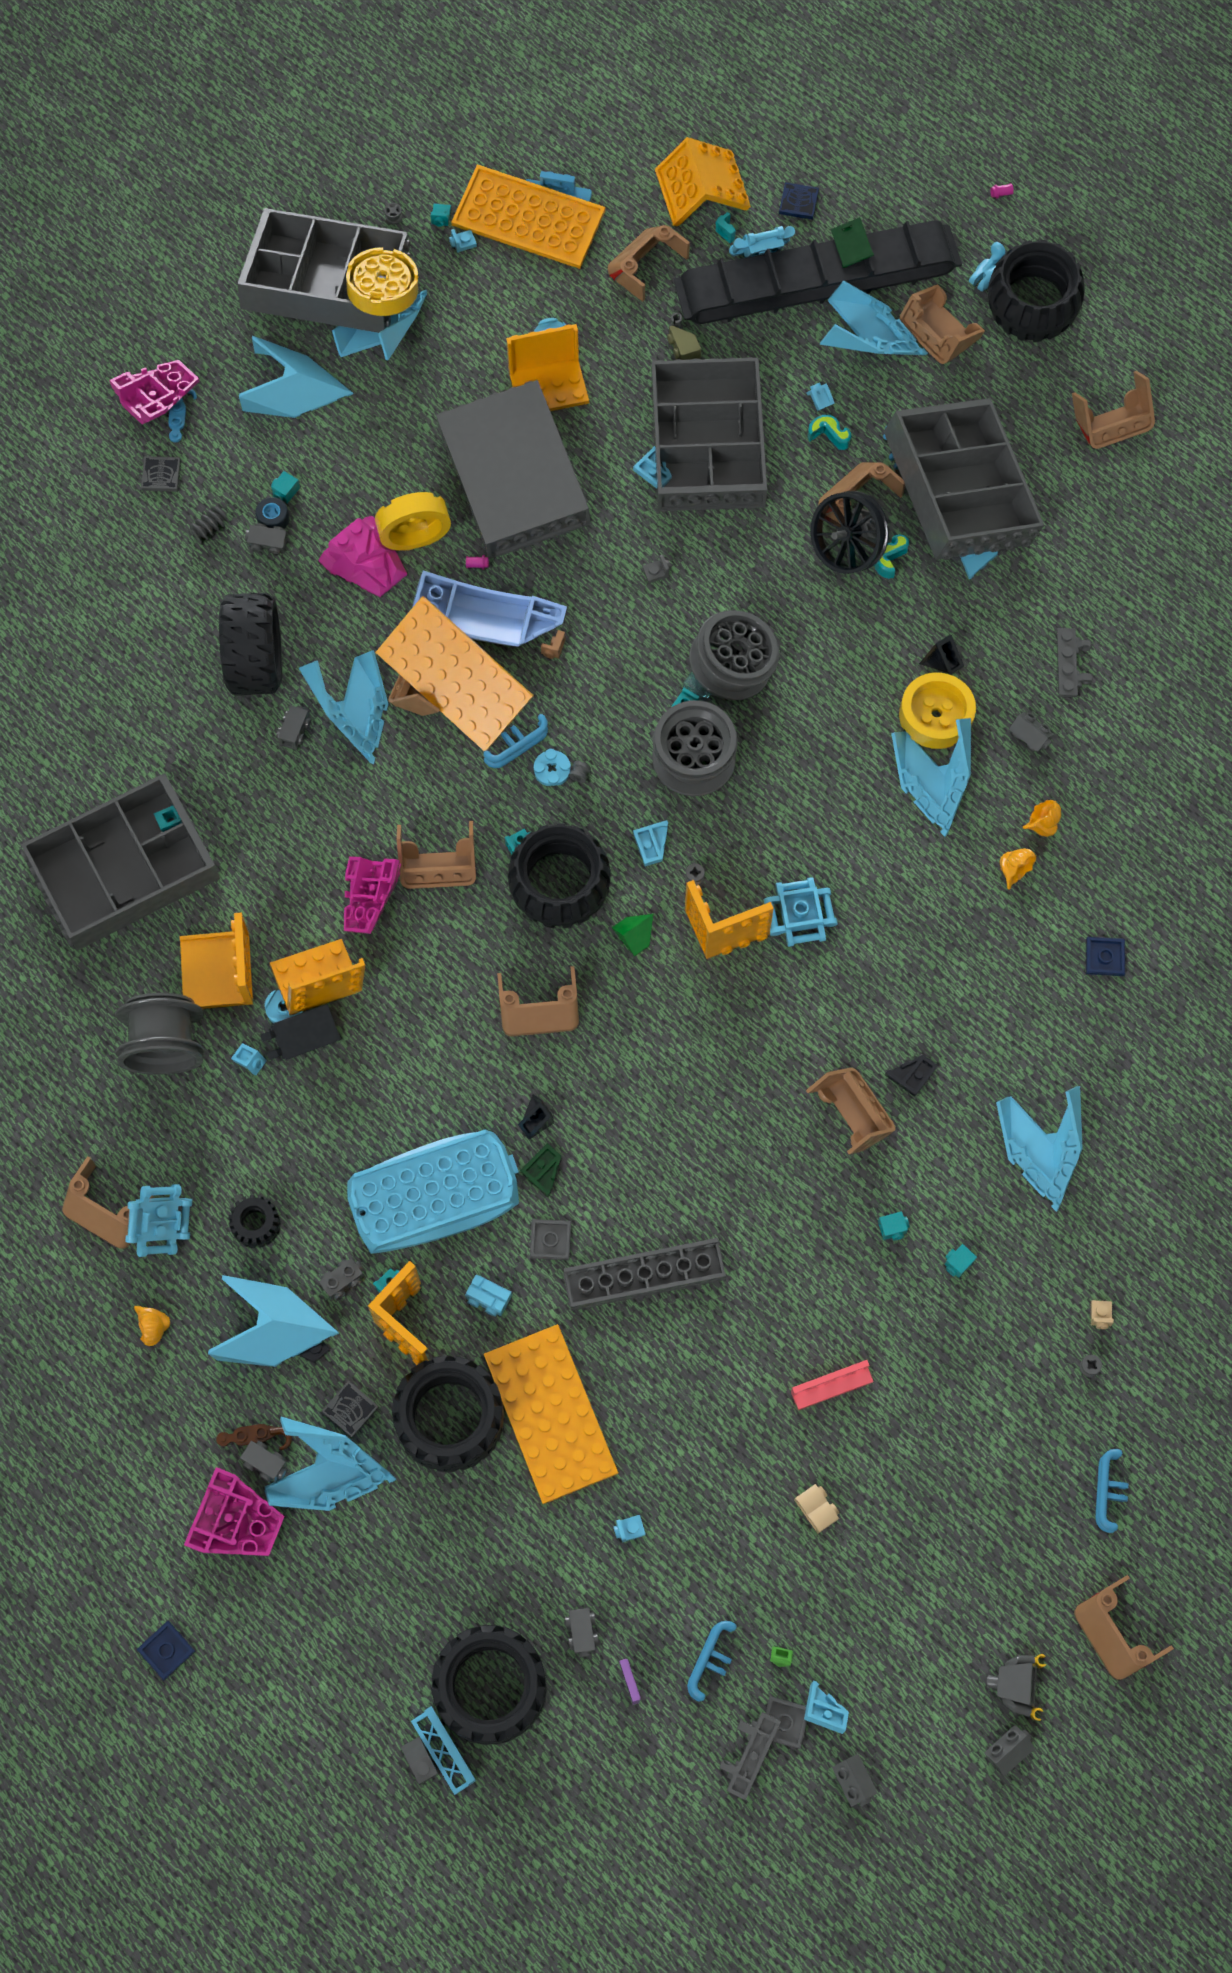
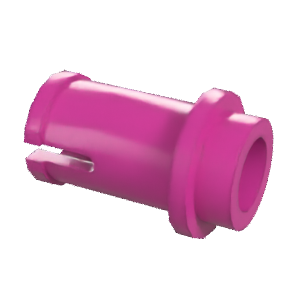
[990,183,1014,199]
[466,555,489,570]

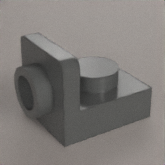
[642,555,671,584]

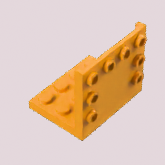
[655,137,751,226]
[506,324,589,411]
[685,880,774,959]
[180,912,253,1009]
[270,939,365,1016]
[368,1261,429,1365]

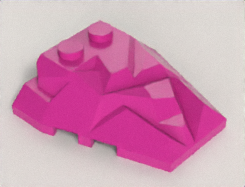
[110,360,199,424]
[318,516,407,597]
[344,856,401,934]
[184,1467,285,1556]

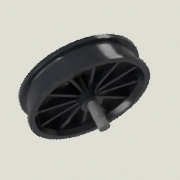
[810,491,889,574]

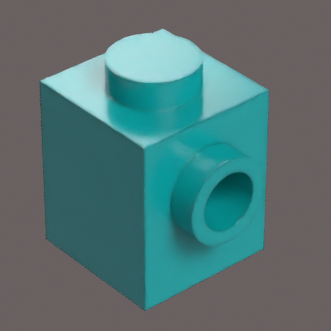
[271,471,300,504]
[878,1211,910,1241]
[944,1244,977,1278]

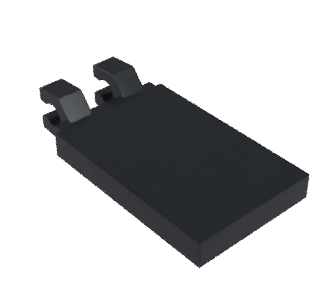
[260,1004,341,1060]

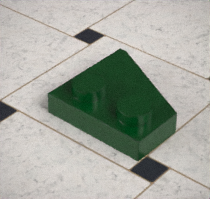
[520,1143,562,1197]

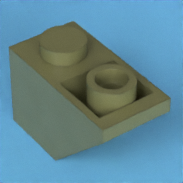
[667,326,701,360]

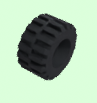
[228,1195,281,1248]

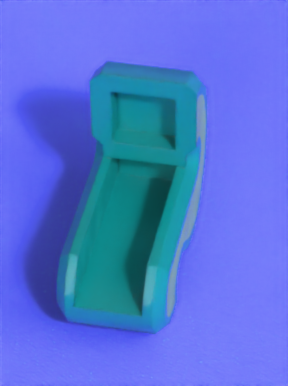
[807,415,851,450]
[874,534,909,579]

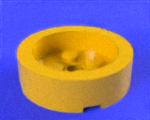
[346,248,418,316]
[375,492,451,551]
[899,673,976,749]

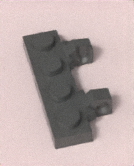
[1056,628,1092,698]
[719,1712,781,1800]

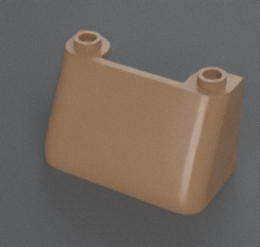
[900,284,985,364]

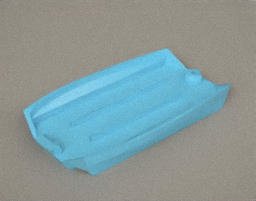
[347,1130,519,1254]

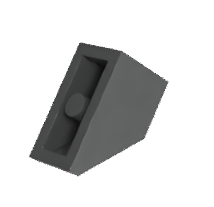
[401,1736,439,1785]

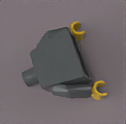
[987,1654,1046,1721]

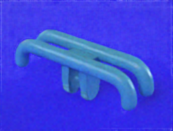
[483,714,548,768]
[1095,1449,1129,1533]
[687,1621,737,1702]

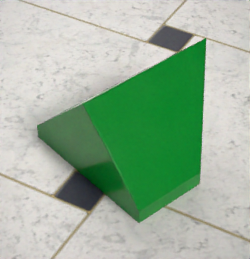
[612,914,654,957]

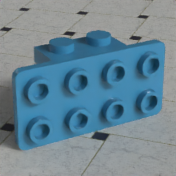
[526,171,592,202]

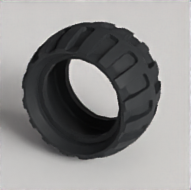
[988,240,1085,342]
[508,823,611,928]

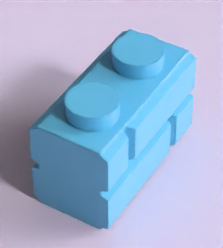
[465,1274,512,1317]

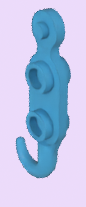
[168,389,197,443]

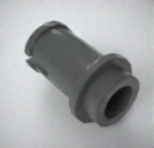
[669,313,683,330]

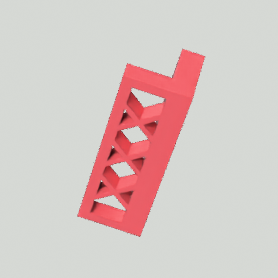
[791,1360,873,1410]

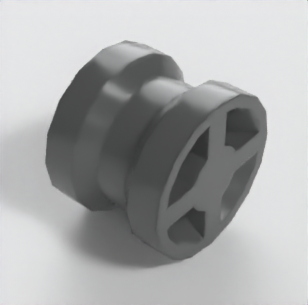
[384,203,403,225]
[569,761,591,783]
[685,863,705,886]
[1080,1355,1102,1377]

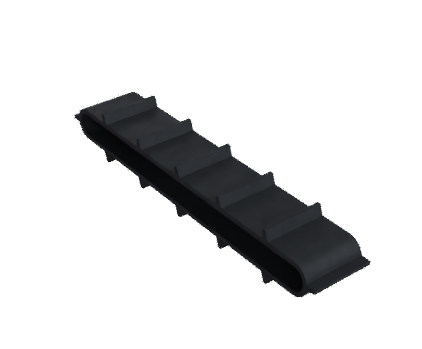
[673,220,962,324]

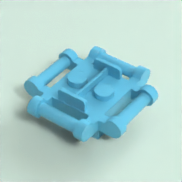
[729,226,795,258]
[764,877,838,947]
[125,1184,192,1257]

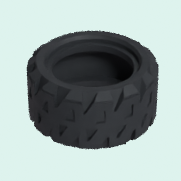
[219,592,282,696]
[392,1355,504,1472]
[431,1625,546,1745]

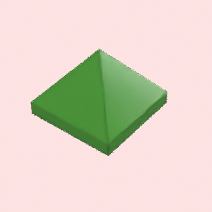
[770,1646,793,1667]

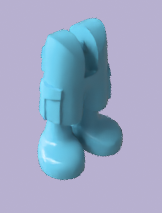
[969,242,1005,292]

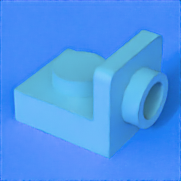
[449,229,477,252]
[806,383,835,411]
[231,1043,266,1075]
[614,1515,646,1542]

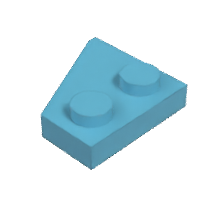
[633,446,672,489]
[960,551,998,579]
[633,820,668,866]
[804,1681,849,1734]

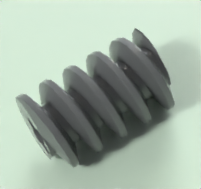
[189,506,229,545]

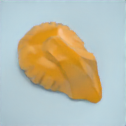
[1023,800,1061,837]
[1000,848,1036,890]
[134,1306,170,1346]

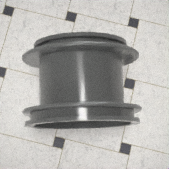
[652,700,738,796]
[115,993,205,1075]

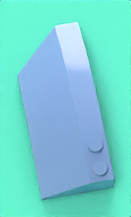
[412,570,567,647]

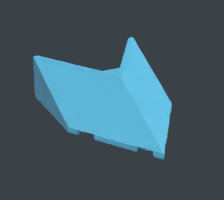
[820,281,928,355]
[332,290,427,360]
[239,336,353,418]
[299,650,388,764]
[891,718,971,837]
[996,1086,1083,1212]
[208,1275,339,1367]
[265,1417,396,1511]

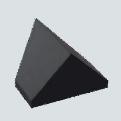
[919,635,964,675]
[518,1094,554,1140]

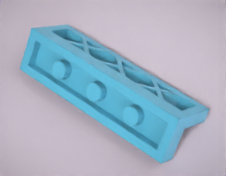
[411,1706,476,1795]

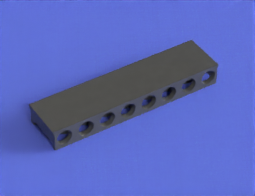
[563,1238,726,1311]

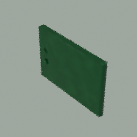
[831,217,874,268]

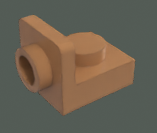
[541,630,566,659]

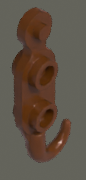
[216,1424,292,1451]

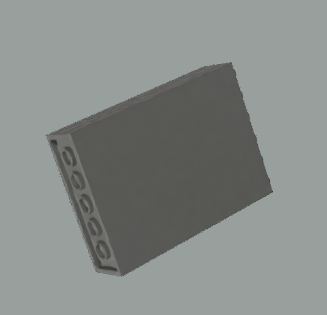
[237,208,411,333]
[651,357,767,511]
[436,380,591,559]
[884,398,1044,560]
[21,773,220,951]

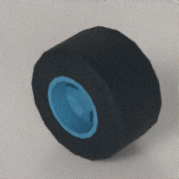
[255,497,289,529]

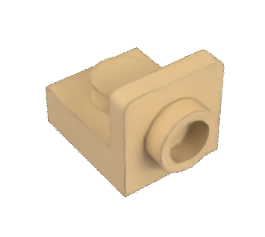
[1091,1300,1114,1329]

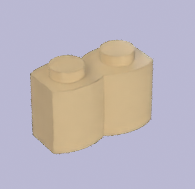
[794,1484,839,1534]

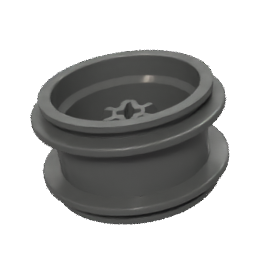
[689,610,779,700]

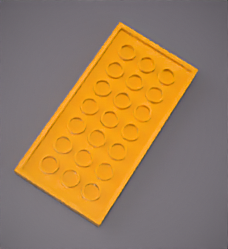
[451,164,606,269]
[375,596,534,751]
[484,1324,618,1504]

